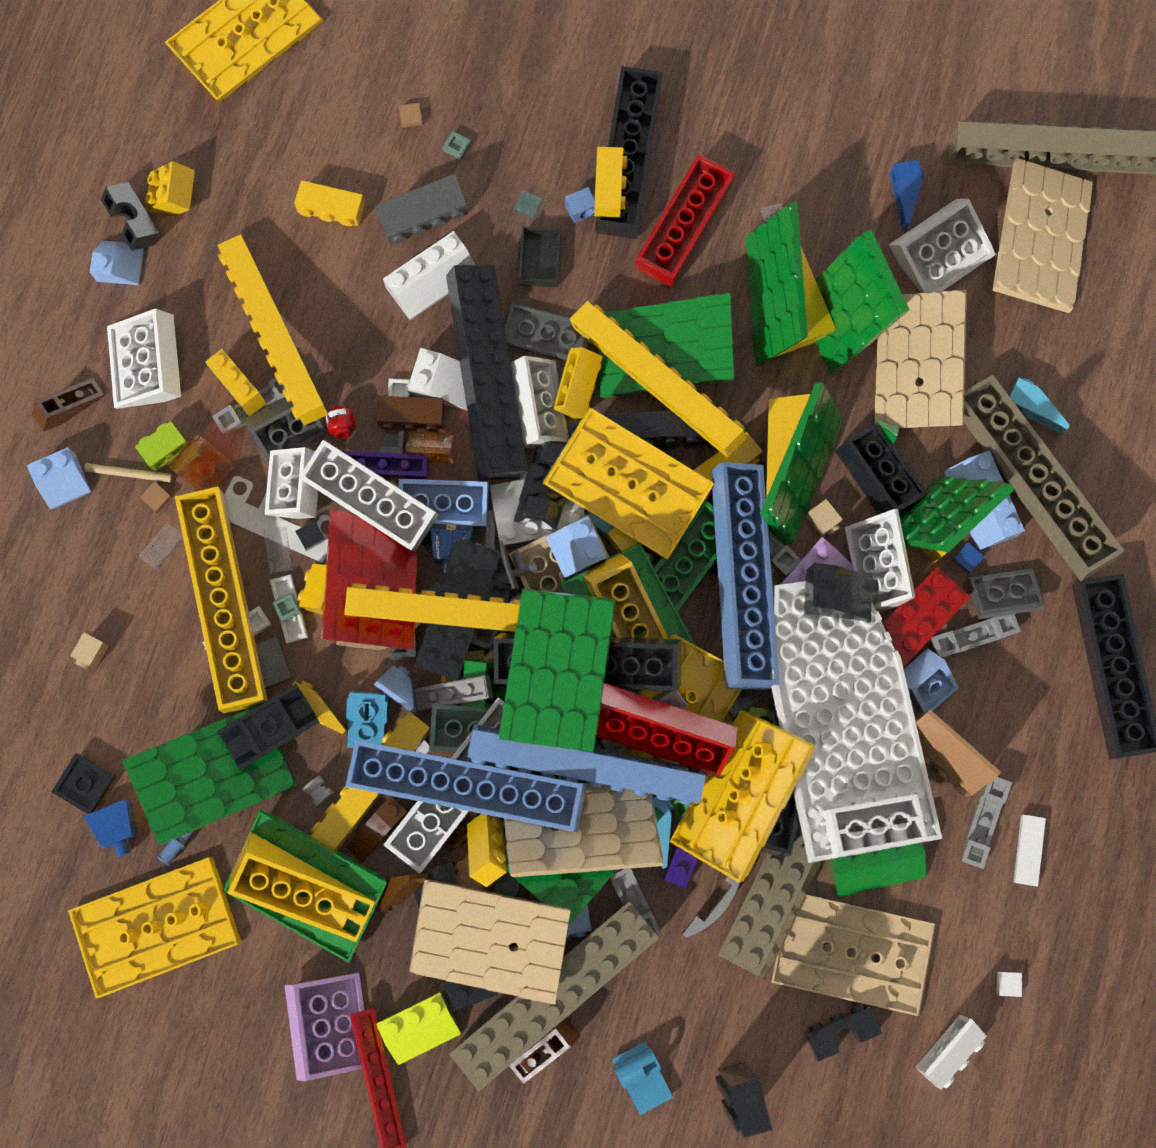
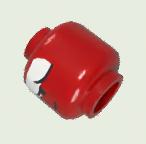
[326,405,356,439]

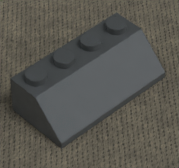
[375,174,468,245]

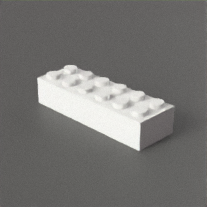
[299,440,439,551]

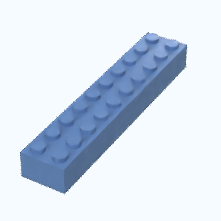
[711,462,780,690]
[468,724,706,805]
[345,740,587,833]

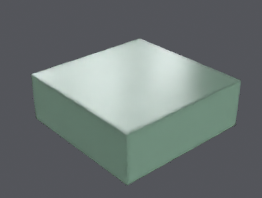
[442,131,471,160]
[271,593,302,623]

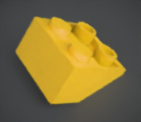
[145,161,195,215]

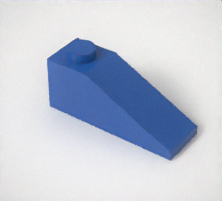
[890,160,924,231]

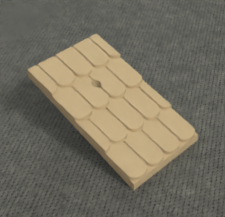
[992,158,1093,313]
[875,290,967,428]
[504,783,664,877]
[409,879,570,1004]
[771,895,936,1016]

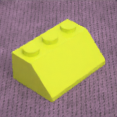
[376,991,462,1065]

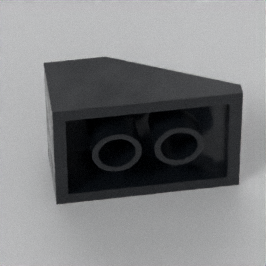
[804,562,872,622]

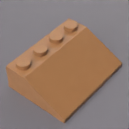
[915,710,1001,796]

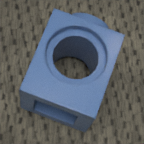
[565,187,595,223]

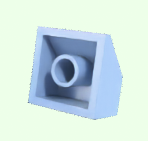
[27,447,91,510]
[546,517,607,578]
[904,648,959,713]

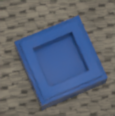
[952,543,984,574]

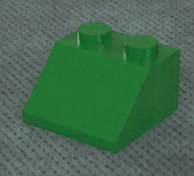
[462,659,507,709]

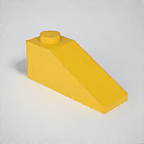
[292,680,348,736]

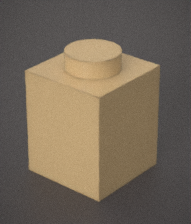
[806,499,843,537]
[70,633,109,669]

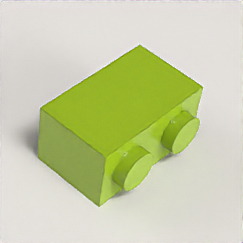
[135,421,191,472]

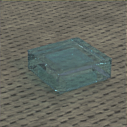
[514,190,542,219]

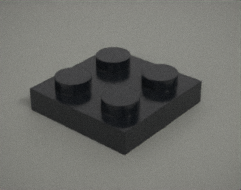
[51,753,116,814]

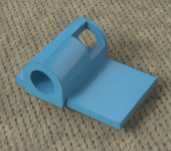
[346,691,390,748]
[612,1042,673,1115]

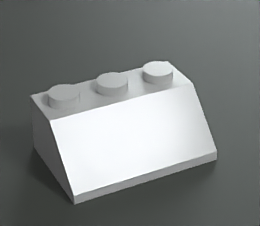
[265,447,318,519]
[915,1015,986,1090]

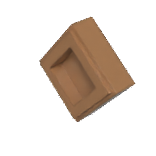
[399,103,423,128]
[140,482,172,513]

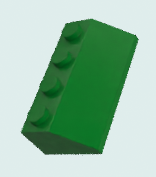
[828,843,926,897]

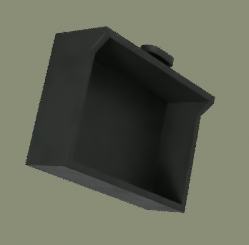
[516,226,561,287]

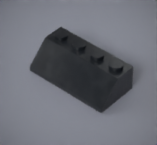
[835,422,927,514]

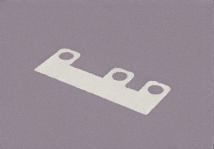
[224,476,329,563]

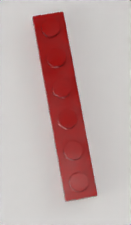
[350,1008,407,1148]

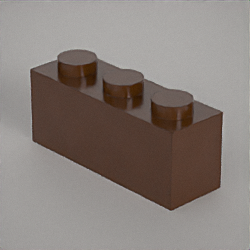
[376,396,445,432]

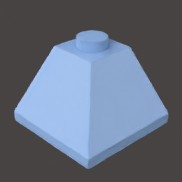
[90,240,144,285]
[374,666,418,715]

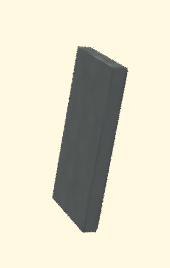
[505,303,589,361]

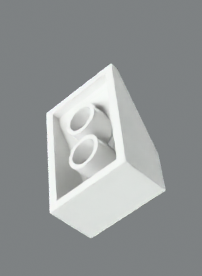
[408,348,467,411]

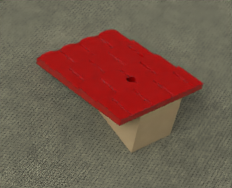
[321,510,417,650]

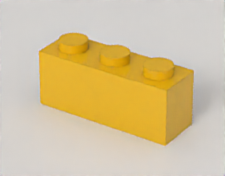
[594,147,627,217]
[294,180,365,227]
[553,347,603,418]
[205,349,267,417]
[467,814,506,887]

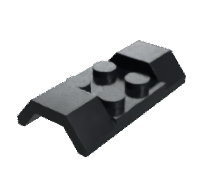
[514,442,566,529]
[217,684,320,771]

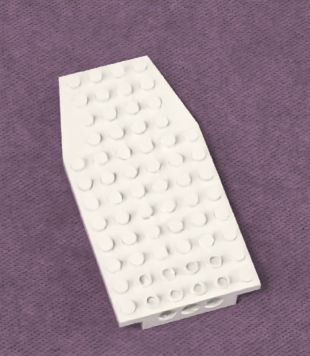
[770,581,942,863]

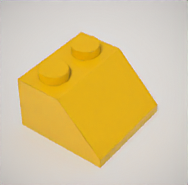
[297,564,326,615]

